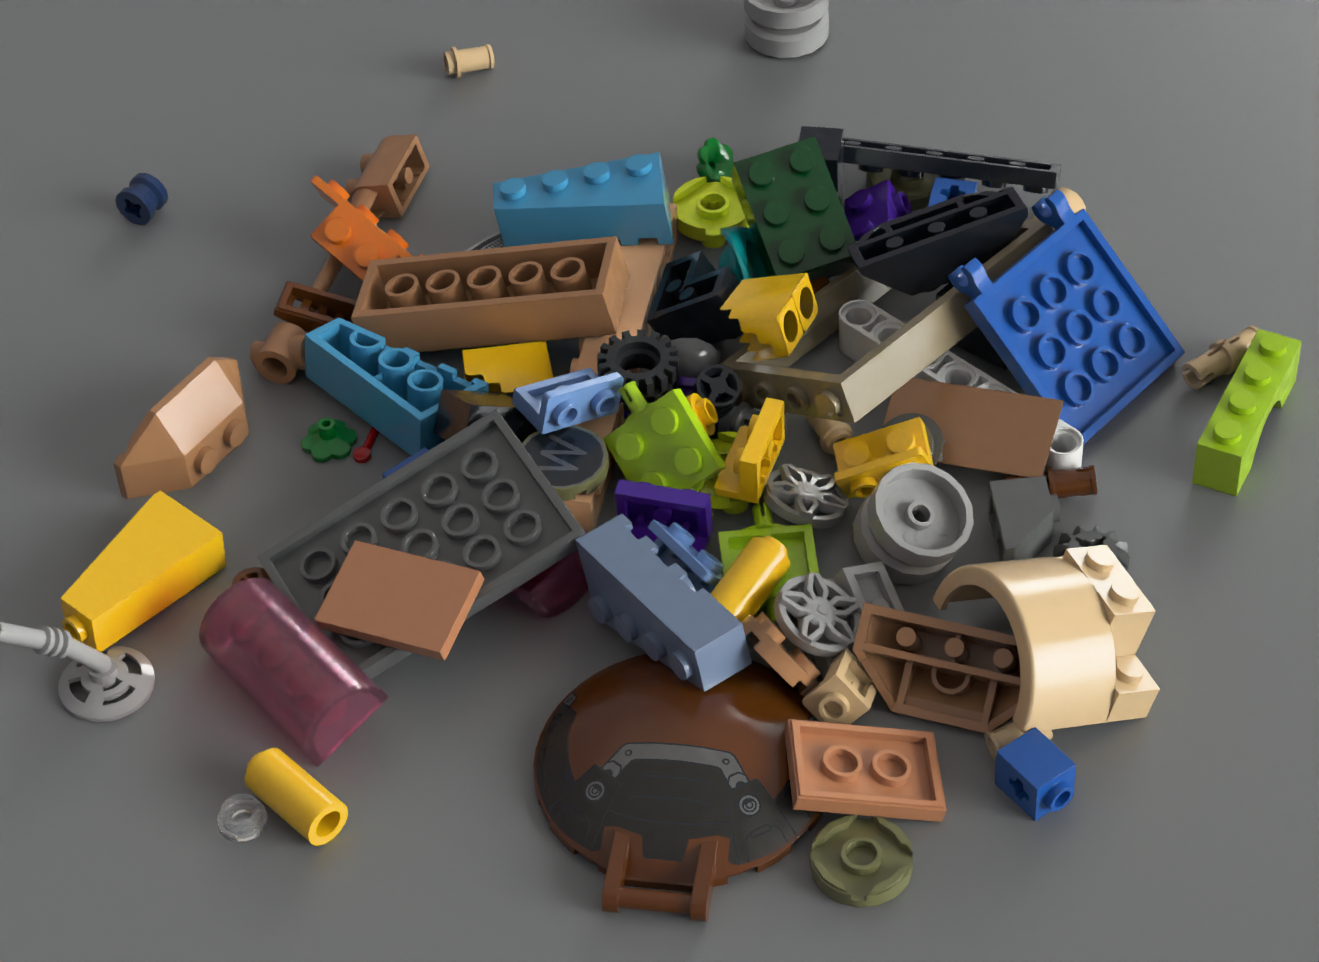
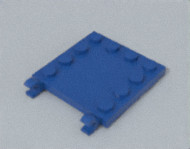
[948,189,1185,445]

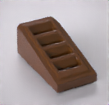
[274,281,357,333]

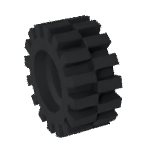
[597,330,679,411]

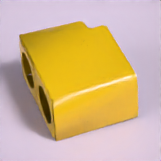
[720,273,818,361]
[462,341,553,393]

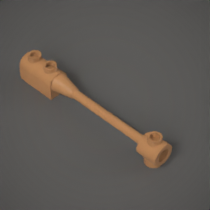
[250,134,430,384]

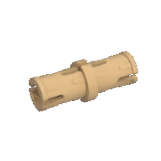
[1181,325,1258,390]

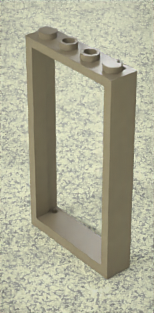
[721,219,1053,423]

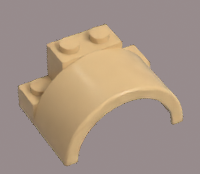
[933,545,1160,733]

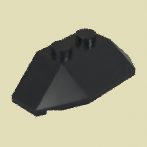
[847,187,1029,296]

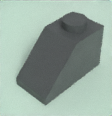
[988,476,1060,562]

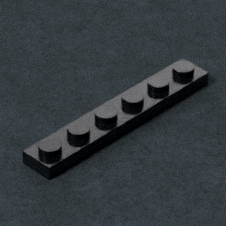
[844,137,1061,194]

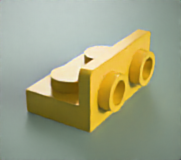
[714,397,785,504]
[833,417,934,499]

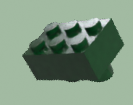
[732,136,856,282]

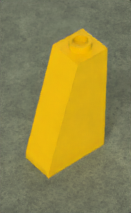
[60,490,227,652]

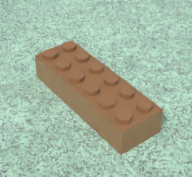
[351,236,630,352]

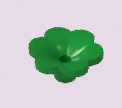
[696,137,734,182]
[301,417,358,463]

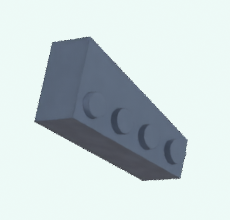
[575,514,752,692]

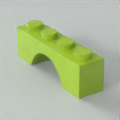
[1192,328,1302,496]

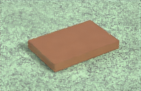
[314,540,485,661]
[784,719,946,822]

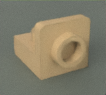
[802,648,877,724]

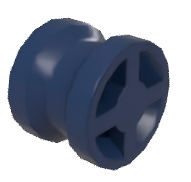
[115,173,168,225]

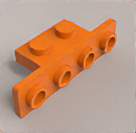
[310,175,422,283]

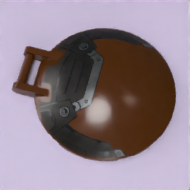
[533,653,823,922]

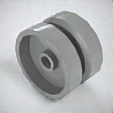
[744,0,829,58]
[853,462,974,585]

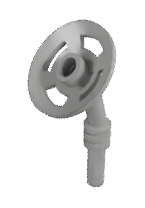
[0,622,155,723]

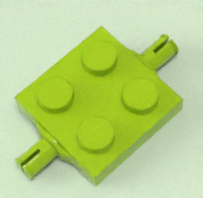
[603,381,727,516]
[718,502,819,631]

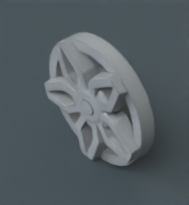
[762,463,849,529]
[774,572,861,657]

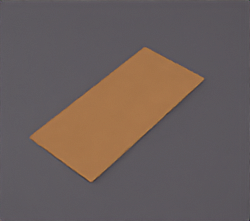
[882,378,1064,477]

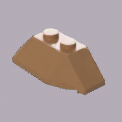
[113,357,249,499]
[852,602,1020,734]

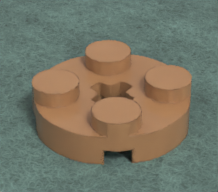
[741,612,821,697]

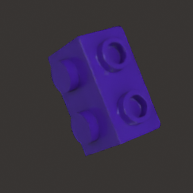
[844,179,912,241]
[614,479,713,552]

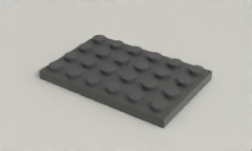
[257,409,586,697]

